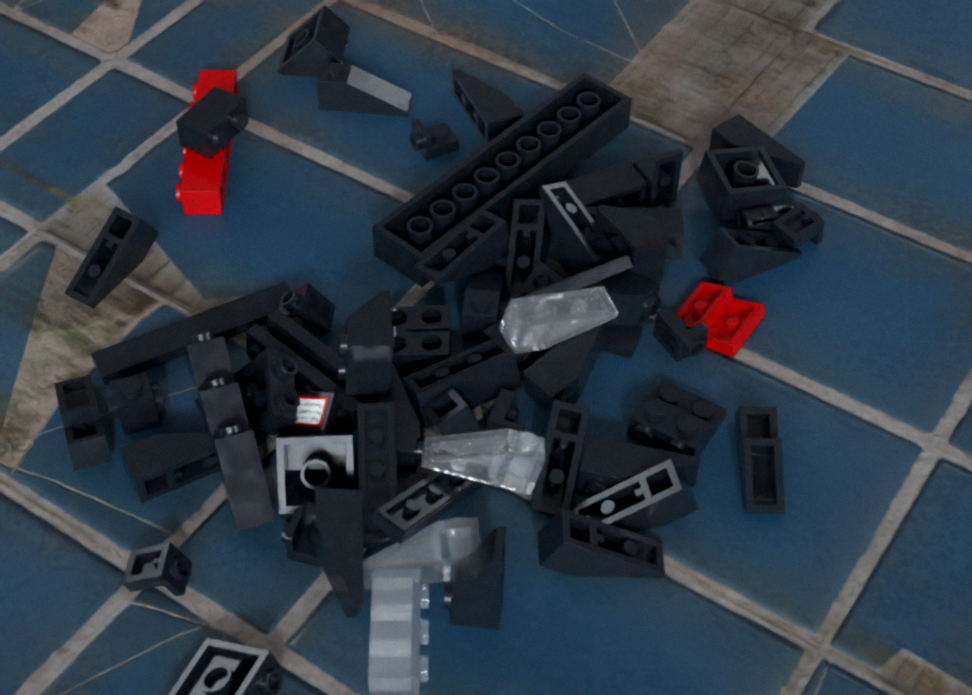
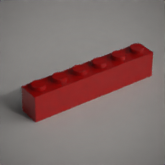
[175,70,239,215]

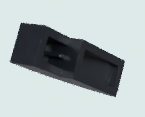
[54,375,112,471]
[735,407,785,514]

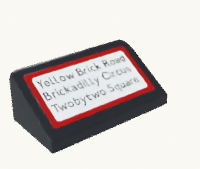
[284,390,338,432]

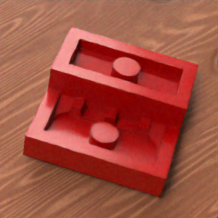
[675,281,765,357]

